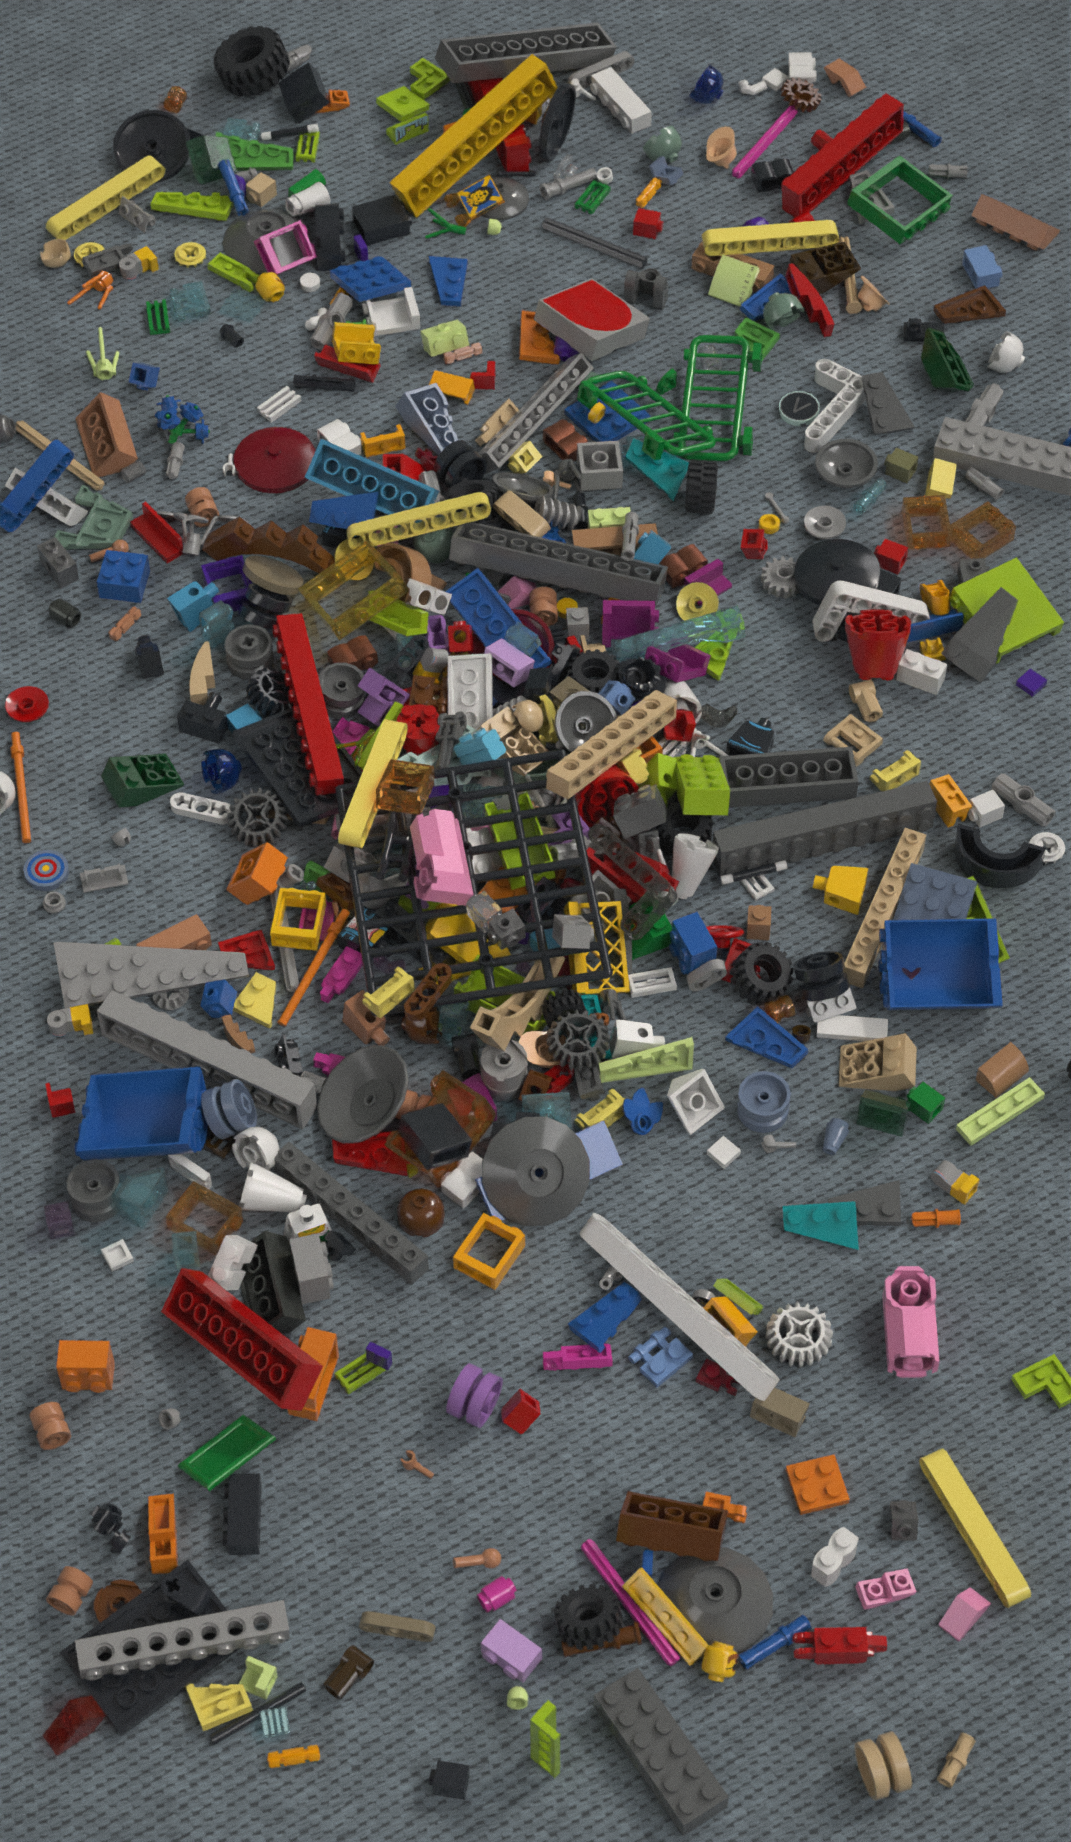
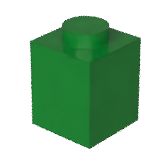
[906,1082,945,1124]

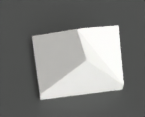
[667,1069,725,1135]

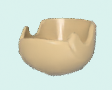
[40,239,71,268]
[512,700,543,732]

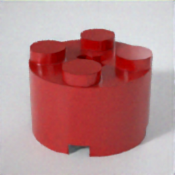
[397,704,440,756]

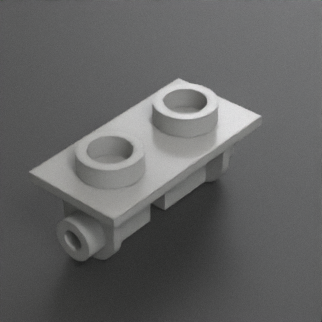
[118,196,156,233]
[80,863,128,893]
[806,987,857,1023]

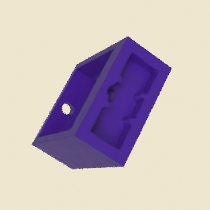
[201,555,252,616]

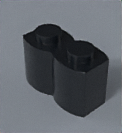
[751,158,794,192]

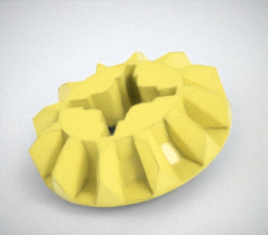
[74,242,105,267]
[174,242,206,268]

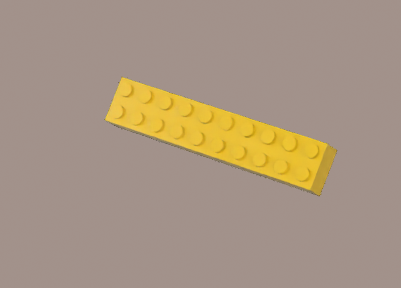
[389,54,558,218]

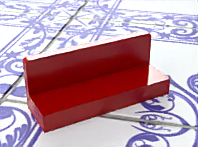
[314,345,381,383]
[130,501,183,564]

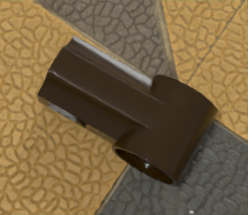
[323,1645,375,1700]

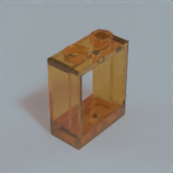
[901,495,952,549]
[948,501,1016,559]
[376,759,434,815]
[166,1181,243,1255]

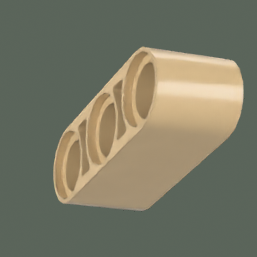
[493,490,551,538]

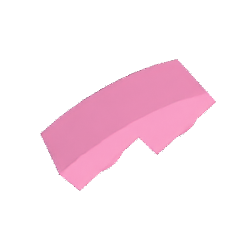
[855,1569,916,1610]

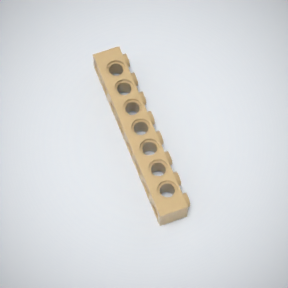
[546,690,677,799]
[843,828,926,988]

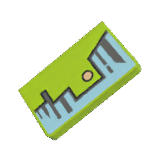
[386,113,429,145]

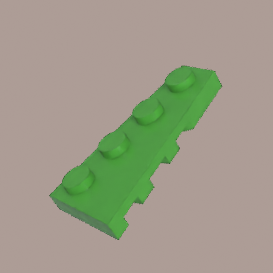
[216,132,293,171]

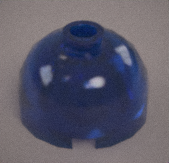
[689,64,725,104]
[201,749,242,794]

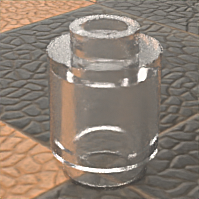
[698,345,722,375]

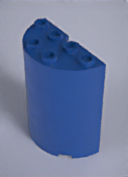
[878,919,1003,1010]
[75,1067,208,1161]

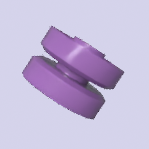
[446,1363,503,1428]

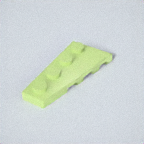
[599,1037,694,1083]

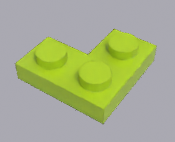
[410,58,450,100]
[1011,1354,1071,1409]

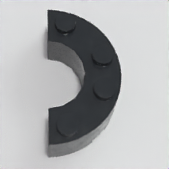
[315,203,345,271]
[492,668,553,709]
[954,823,1046,888]

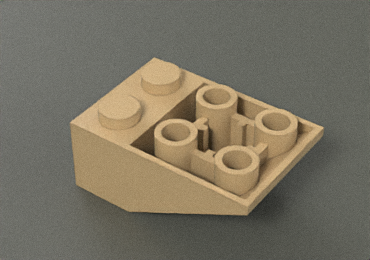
[472,706,548,776]
[839,1033,917,1091]

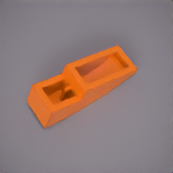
[148,1494,178,1575]

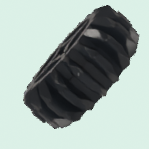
[246,667,294,717]

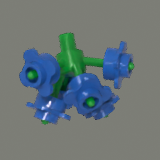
[155,395,210,444]

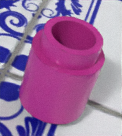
[476,1576,517,1613]

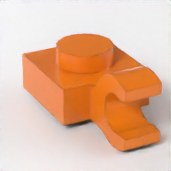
[703,1492,747,1523]

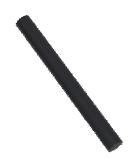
[209,1682,306,1745]

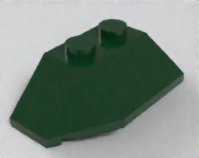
[921,327,974,392]

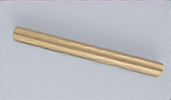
[15,421,104,491]

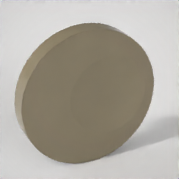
[242,555,303,595]

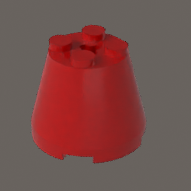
[845,609,911,680]
[575,764,639,829]

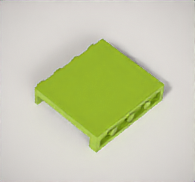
[950,557,1064,664]

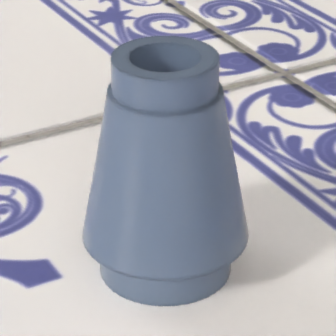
[822,1118,849,1155]

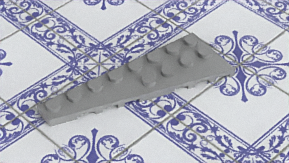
[54,942,249,1008]

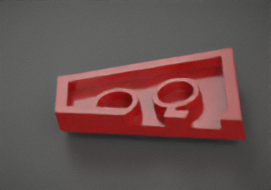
[332,1131,408,1176]

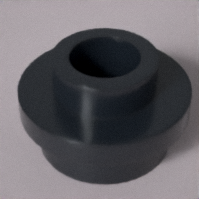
[108,1529,131,1554]

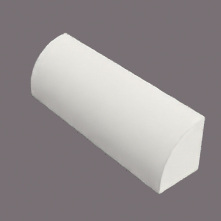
[5,468,88,526]

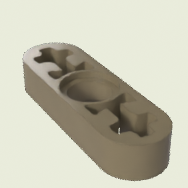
[359,1611,436,1642]

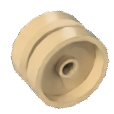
[855,1731,912,1800]

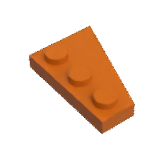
[519,310,560,364]

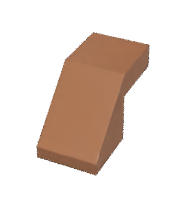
[824,58,866,97]

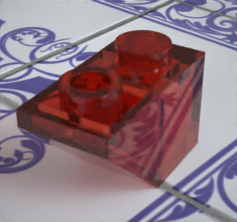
[43,1695,106,1756]

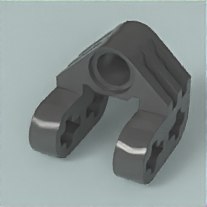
[624,268,668,310]

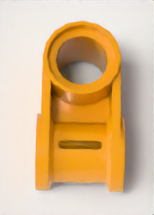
[919,580,950,615]

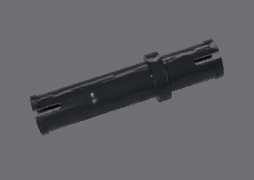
[293,374,355,392]

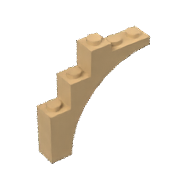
[470,956,565,1051]

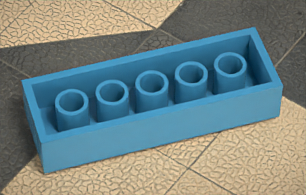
[304,439,439,523]

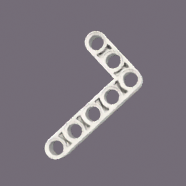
[804,359,866,453]
[812,581,930,642]

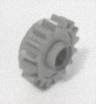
[761,556,800,599]

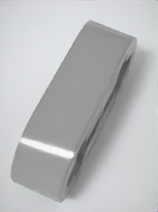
[687,959,727,991]

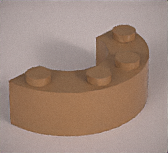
[370,543,432,611]

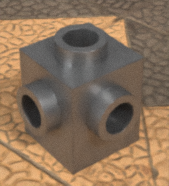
[487,909,526,950]

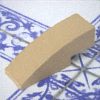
[189,641,215,705]

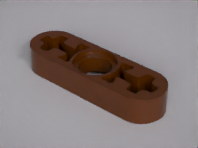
[404,963,452,1022]

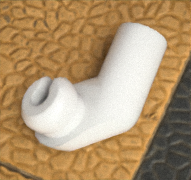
[738,80,767,95]

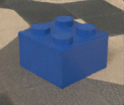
[97,550,150,603]
[669,912,717,975]

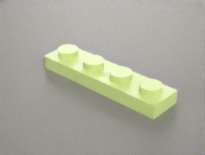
[956,1077,1045,1146]

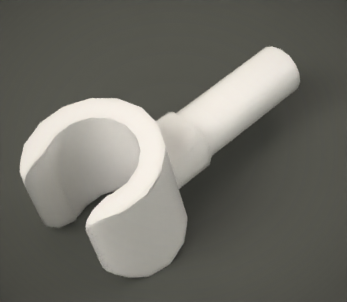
[223,454,236,476]

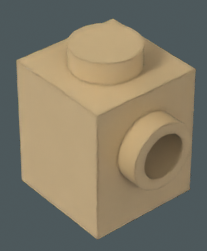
[246,172,277,207]

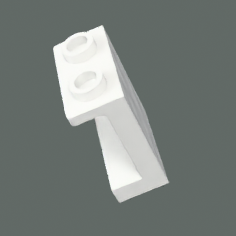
[362,287,420,336]

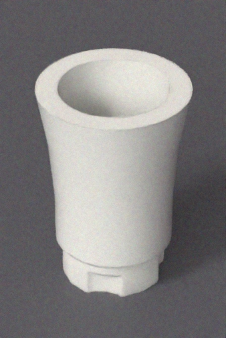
[285,182,330,217]

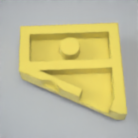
[233,972,276,1029]
[186,1684,253,1731]

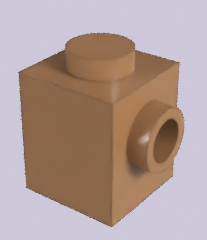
[746,905,771,940]

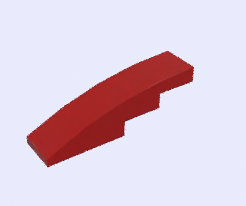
[785,263,835,338]

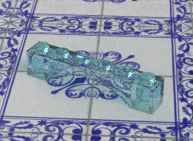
[614,605,746,663]

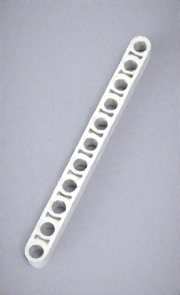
[579,1213,779,1401]

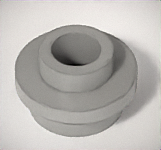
[43,892,66,913]

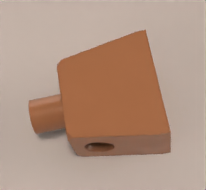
[342,990,390,1046]

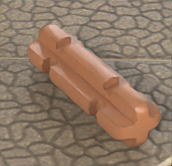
[443,342,482,364]
[108,606,141,641]

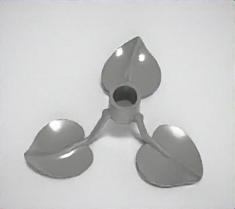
[156,511,250,556]

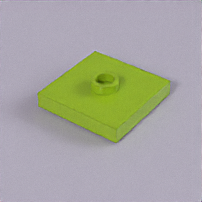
[376,86,430,122]

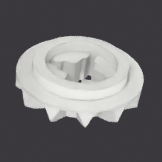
[1030,832,1065,865]

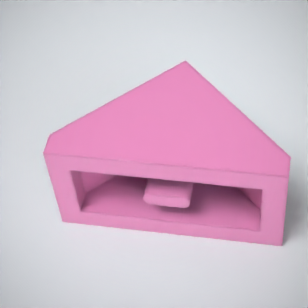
[498,575,537,609]
[938,1587,991,1641]

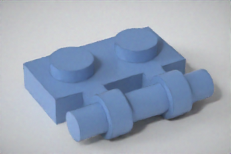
[628,1326,693,1388]

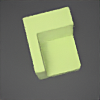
[239,1656,278,1700]

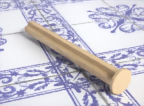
[838,237,862,314]

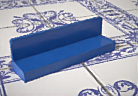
[907,609,964,642]

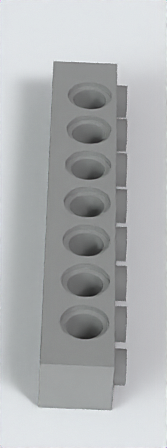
[479,353,594,474]
[75,1600,290,1680]

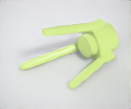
[86,327,119,380]

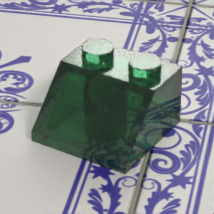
[186,135,238,185]
[856,1090,911,1137]

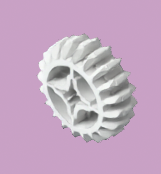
[766,1302,833,1368]

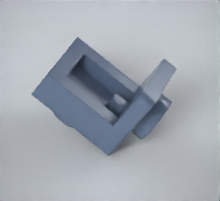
[649,156,684,185]

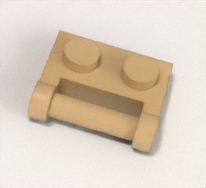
[823,714,883,767]

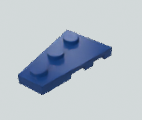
[725,1006,808,1068]

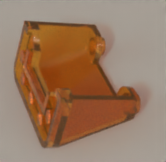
[384,1070,496,1188]

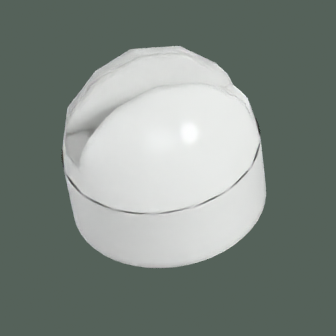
[597,167,613,185]

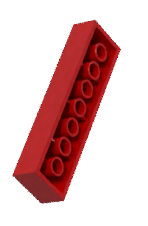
[467,77,532,176]
[781,93,904,218]
[161,1268,323,1411]

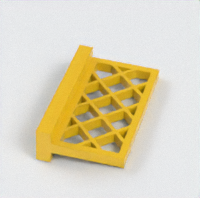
[564,901,630,995]

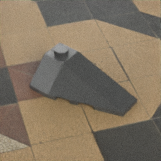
[941,587,1018,682]

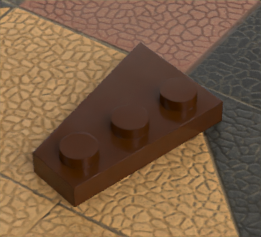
[933,285,1006,324]

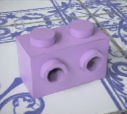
[484,638,535,687]
[481,1619,542,1682]

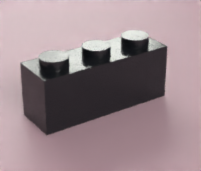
[223,1473,262,1555]

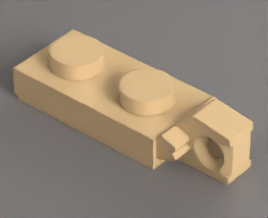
[475,399,519,447]

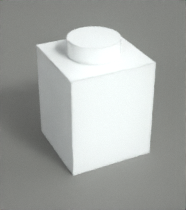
[968,790,1005,828]

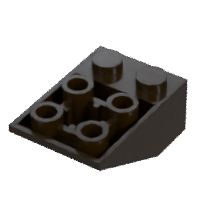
[789,241,861,294]

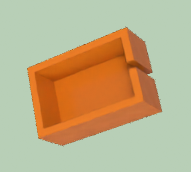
[288,1327,339,1421]

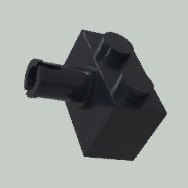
[177,692,228,744]

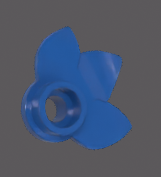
[623,1088,663,1135]

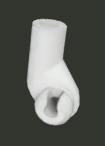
[305,308,328,331]

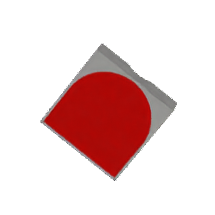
[534,278,650,361]

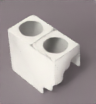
[402,578,452,615]

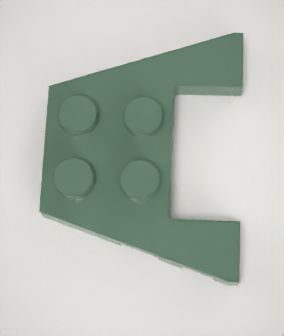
[54,485,133,550]

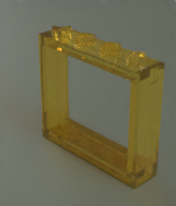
[298,540,409,641]

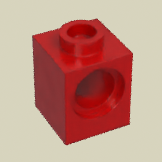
[448,621,473,653]

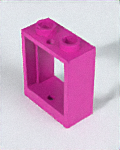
[254,220,317,275]

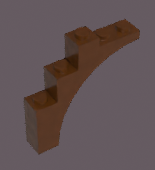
[202,516,340,582]

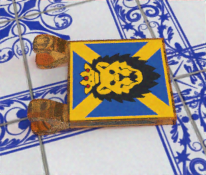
[444,174,505,227]

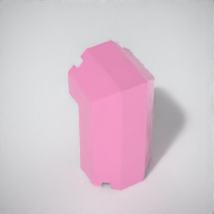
[410,809,474,906]
[882,1266,939,1378]

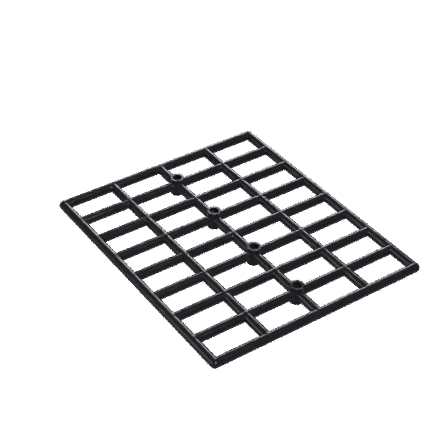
[335,749,613,1017]

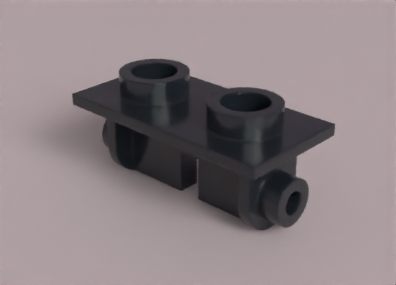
[274,1034,304,1077]

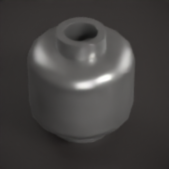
[0,415,16,444]

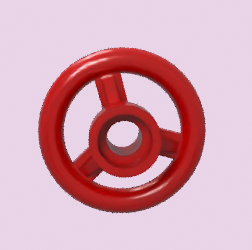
[706,925,744,948]

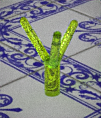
[336,729,375,765]

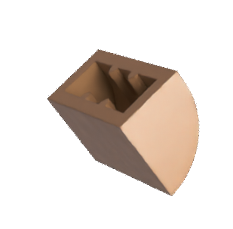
[976,1042,1029,1098]

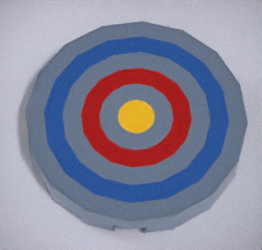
[23,850,69,891]

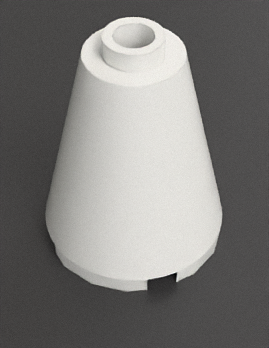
[663,677,702,723]
[672,833,719,899]
[238,1163,307,1212]

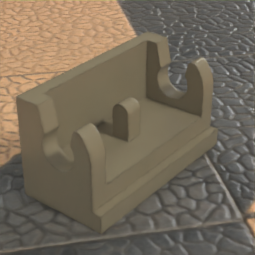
[750,1387,810,1437]

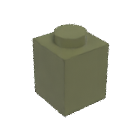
[884,448,918,483]

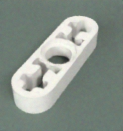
[170,793,231,824]

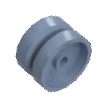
[737,1071,791,1133]
[202,1079,257,1139]

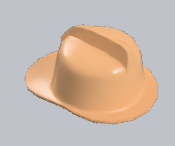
[706,126,737,169]
[858,276,890,312]
[519,1031,567,1068]

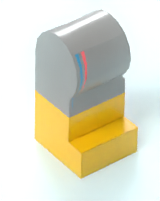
[119,246,159,280]
[413,648,449,685]
[47,1004,94,1037]
[930,1160,980,1205]

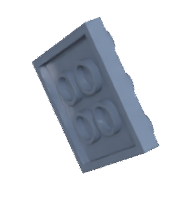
[893,863,977,920]

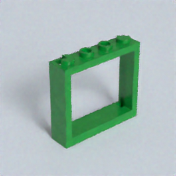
[847,155,953,245]

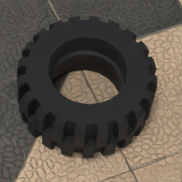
[213,26,290,97]

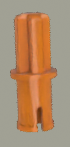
[911,1209,961,1228]

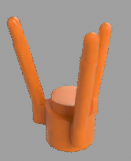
[68,271,113,310]

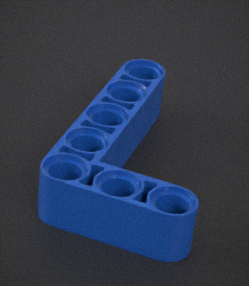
[0,440,74,532]

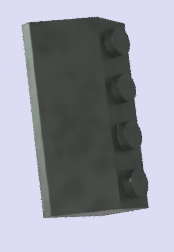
[240,1231,306,1334]

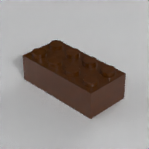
[616,1491,728,1561]

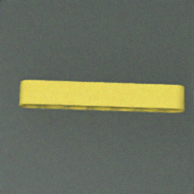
[46,156,165,240]
[701,220,840,256]
[347,492,491,550]
[338,719,407,848]
[919,1448,1031,1608]

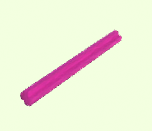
[732,105,798,179]
[581,1539,680,1666]

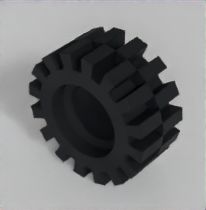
[541,989,586,1028]

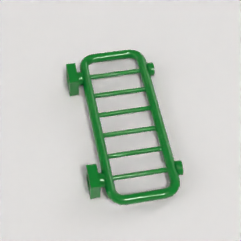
[674,335,763,461]
[577,371,716,460]

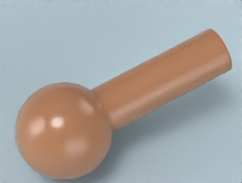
[89,539,129,563]
[453,1548,501,1568]

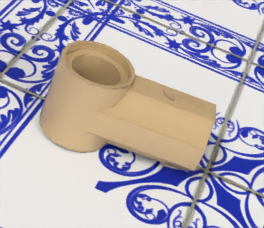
[849,680,883,722]

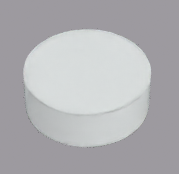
[300,273,320,292]

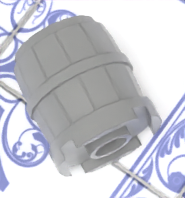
[481,1040,528,1102]

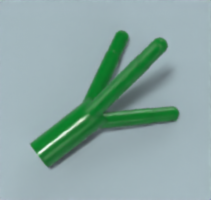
[425,208,467,239]

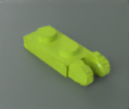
[207,252,259,292]

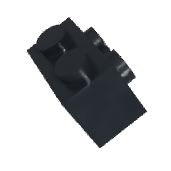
[515,876,571,923]

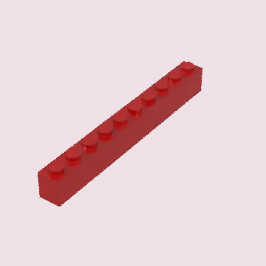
[272,613,344,795]

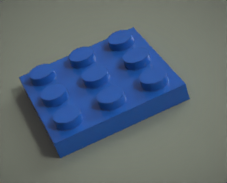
[330,256,411,302]
[564,381,651,442]

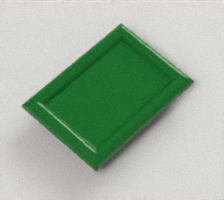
[178,1414,276,1491]

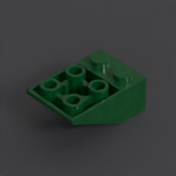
[101,754,185,807]

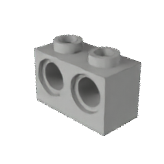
[552,914,594,949]

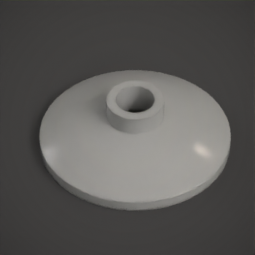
[804,506,846,539]

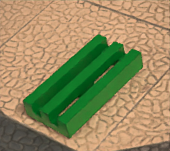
[575,180,611,215]
[146,299,170,335]

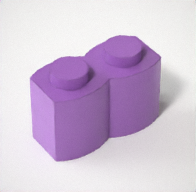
[425,614,450,664]

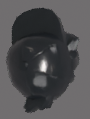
[614,657,666,700]

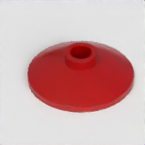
[5,686,49,722]

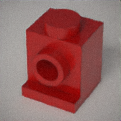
[740,529,768,559]

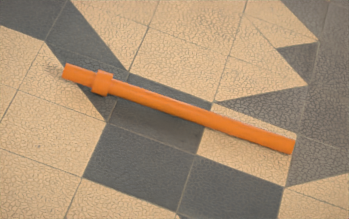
[10,732,31,843]
[278,909,350,1027]

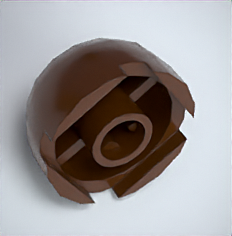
[402,1007,443,1045]
[397,1188,445,1237]

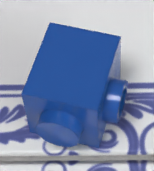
[129,362,160,390]
[200,979,237,1018]

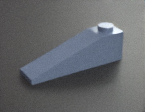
[395,383,458,455]

